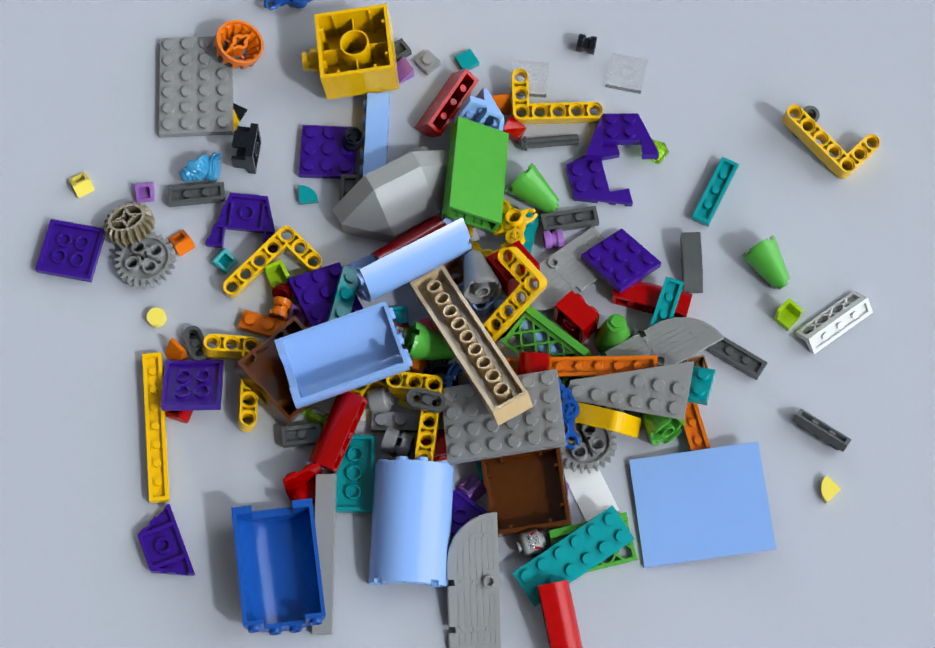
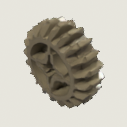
[103,202,155,247]

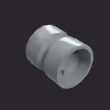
[381,427,415,458]

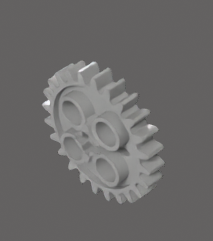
[114,232,177,289]
[561,423,617,474]

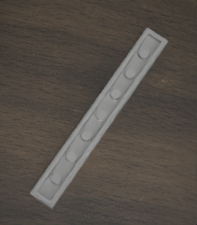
[312,474,337,635]

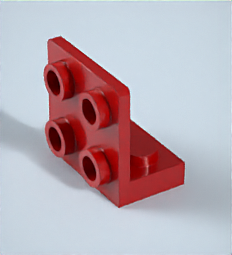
[282,462,322,504]

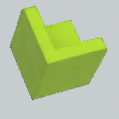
[264,259,290,289]
[773,298,803,331]

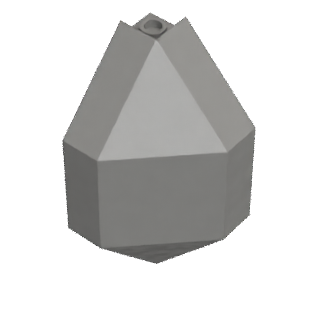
[332,150,448,243]

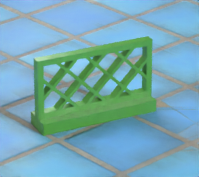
[501,305,591,385]
[547,512,638,573]

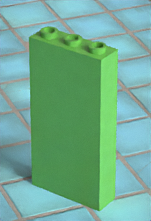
[442,116,509,233]

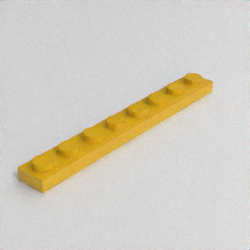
[142,352,170,504]

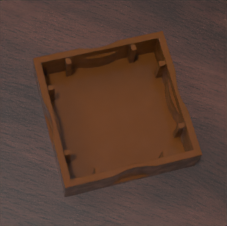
[234,315,312,427]
[481,447,572,537]

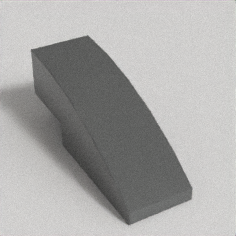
[680,232,703,293]

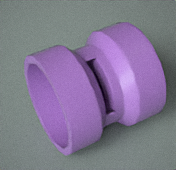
[542,228,564,250]

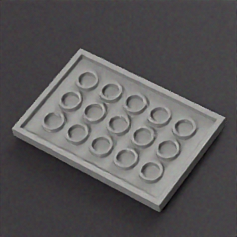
[159,36,234,138]
[442,369,567,465]

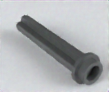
[520,134,579,151]

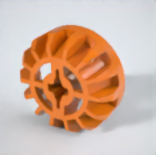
[213,20,264,69]

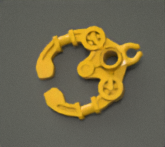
[466,199,538,260]

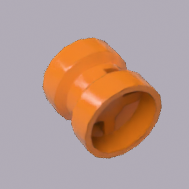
[268,296,292,321]

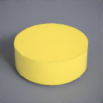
[147,307,167,328]

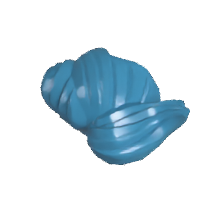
[179,152,222,182]

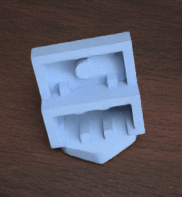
[452,88,505,131]

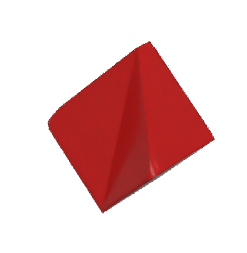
[503,116,526,143]

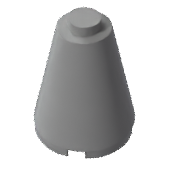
[463,250,502,304]

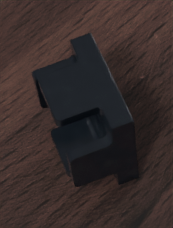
[231,123,262,174]

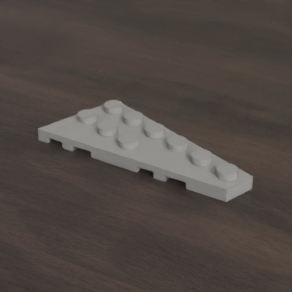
[569,361,694,420]

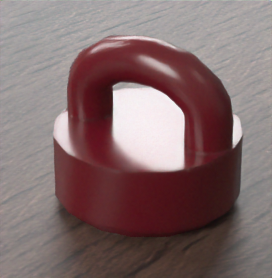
[272,283,292,299]

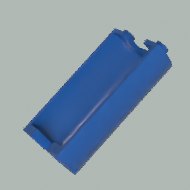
[231,498,326,635]

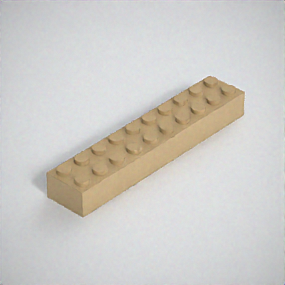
[410,265,533,426]

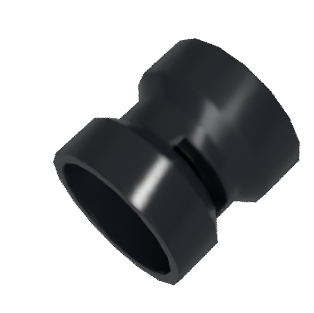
[576,34,597,55]
[342,127,363,152]

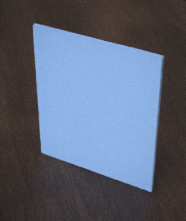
[629,441,777,568]

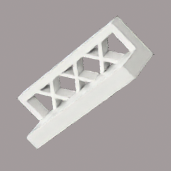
[795,291,873,354]

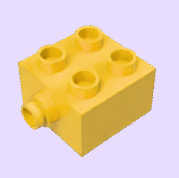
[301,4,400,100]

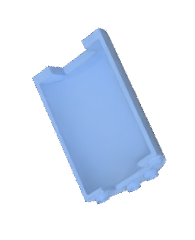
[346,217,472,302]
[274,301,413,409]
[368,456,454,588]

